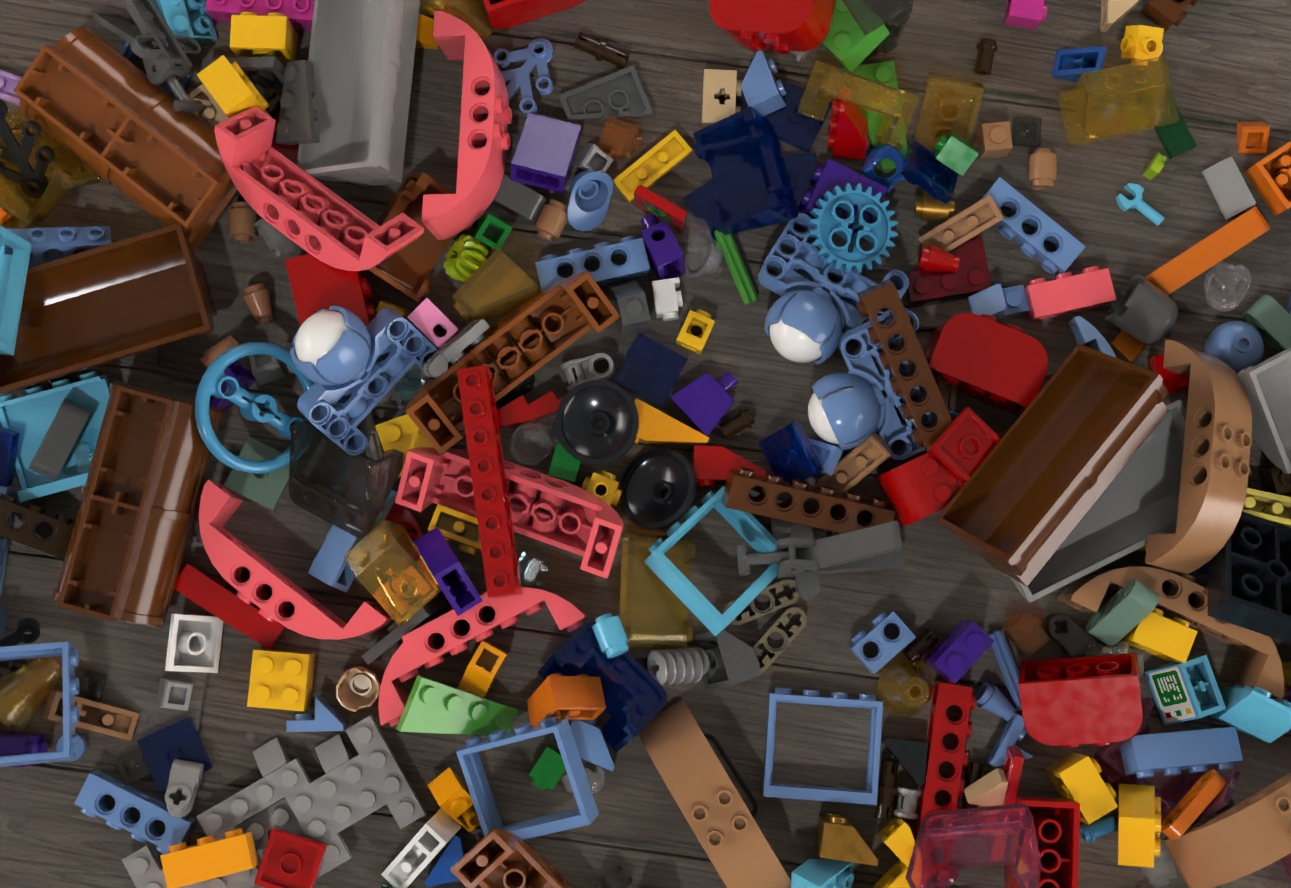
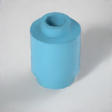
[592,613,629,658]

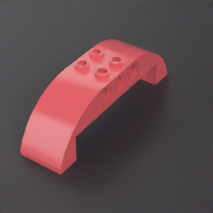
[421,11,512,240]
[214,106,424,271]
[395,447,624,579]
[199,480,394,640]

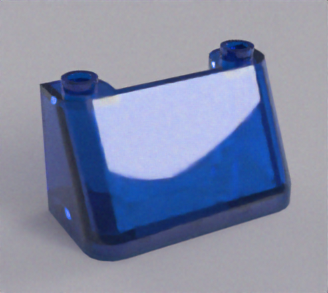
[693,106,798,235]
[537,622,667,752]

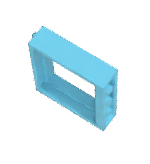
[0,226,32,356]
[644,486,778,636]

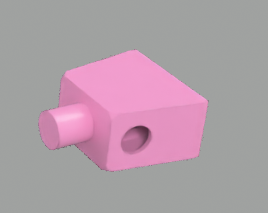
[407,298,459,350]

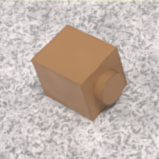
[976,121,1013,159]

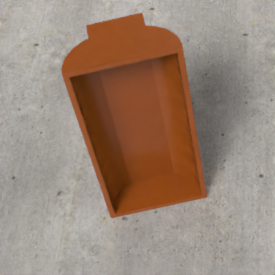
[13,26,239,250]

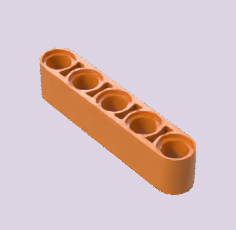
[1145,206,1271,295]

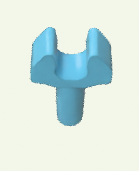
[1116,183,1165,226]

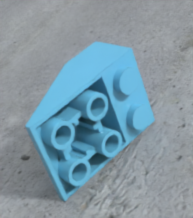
[1209,684,1291,743]

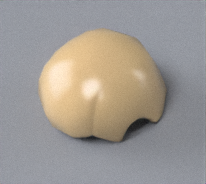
[336,666,380,712]

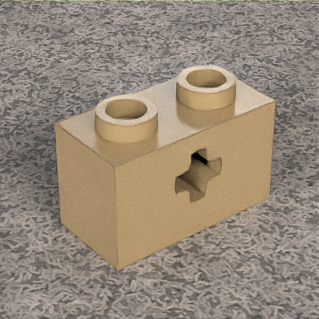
[701,69,742,131]

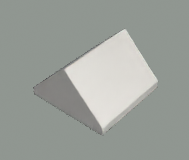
[165,613,224,673]

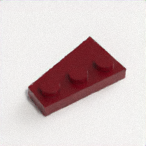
[907,236,991,304]

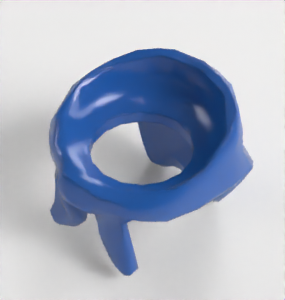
[861,143,906,194]

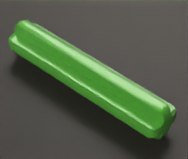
[714,226,758,305]

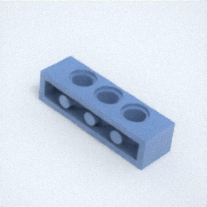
[982,177,1086,275]
[0,226,112,268]
[535,236,650,291]
[74,770,198,854]

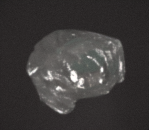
[1203,262,1251,312]

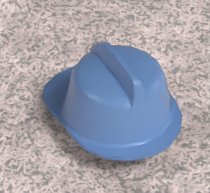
[567,168,614,231]

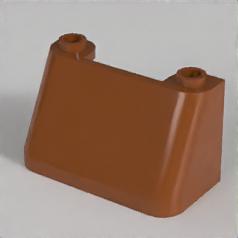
[364,172,473,302]

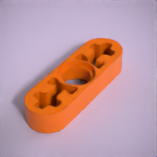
[1161,769,1226,840]

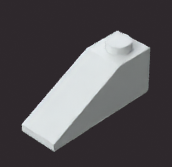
[381,808,462,888]

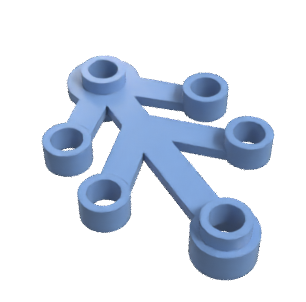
[493,38,554,116]

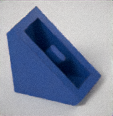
[1052,46,1107,86]
[423,832,466,887]

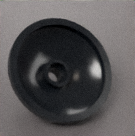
[556,380,639,465]
[620,448,696,530]

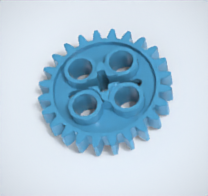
[807,183,898,274]

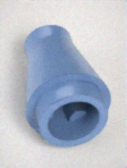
[975,682,1017,721]

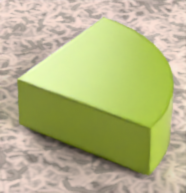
[1142,152,1167,180]

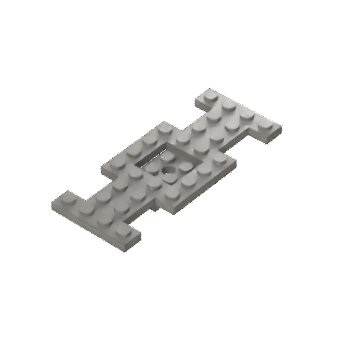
[122,715,427,888]

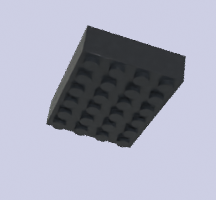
[1208,511,1291,644]

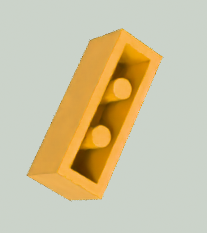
[160,828,259,888]

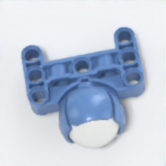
[758,213,909,364]
[290,306,438,455]
[808,307,959,460]

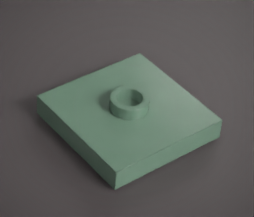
[224,437,300,511]

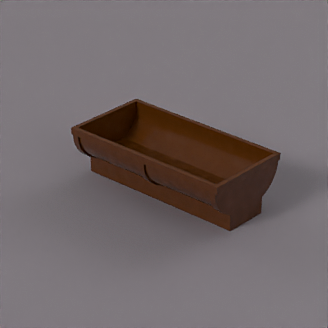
[0,223,217,396]
[935,344,1169,586]
[52,381,223,628]

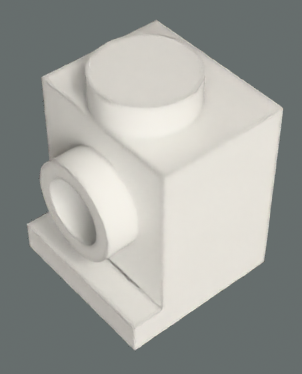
[652,277,683,321]

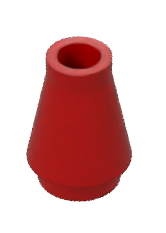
[917,244,960,273]

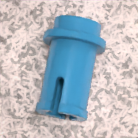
[1079,813,1118,842]

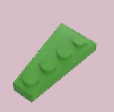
[840,61,910,172]
[396,675,518,736]

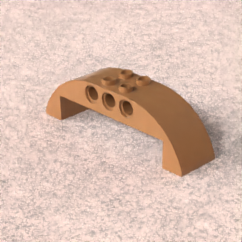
[1145,340,1252,574]
[1057,566,1284,699]
[635,699,791,888]
[1162,772,1291,888]

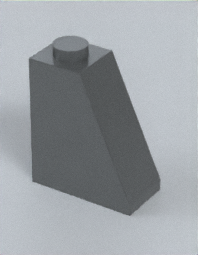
[607,278,651,337]

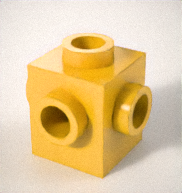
[1120,25,1164,67]
[581,470,622,506]

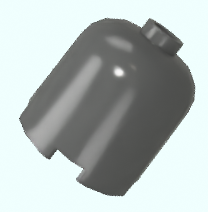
[1105,274,1178,344]

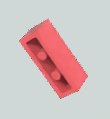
[1024,266,1116,322]

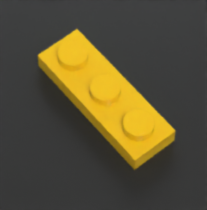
[612,130,693,203]

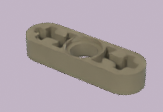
[723,579,800,626]
[752,607,807,673]

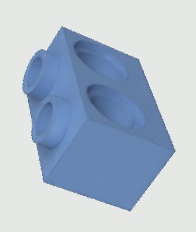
[849,611,916,674]

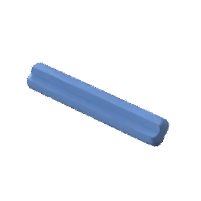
[988,630,1022,711]

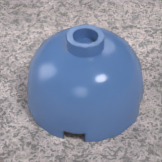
[1204,321,1264,374]

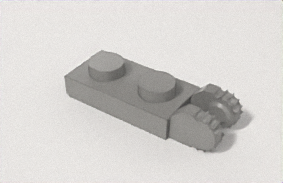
[421,319,490,378]

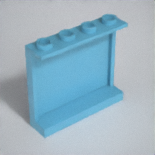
[0,371,110,502]

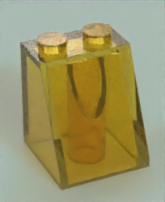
[452,248,541,323]

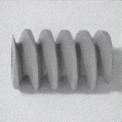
[647,647,710,686]

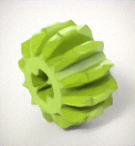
[443,234,488,283]

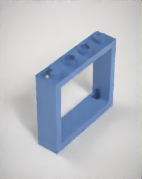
[0,641,80,767]
[761,687,883,805]
[456,716,599,840]

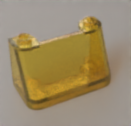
[619,533,695,648]

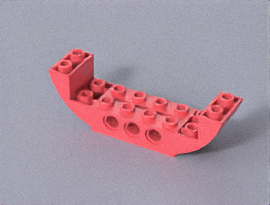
[378,587,587,727]

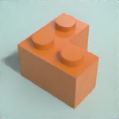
[1244,141,1291,217]
[526,673,606,726]

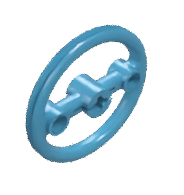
[195,342,317,473]

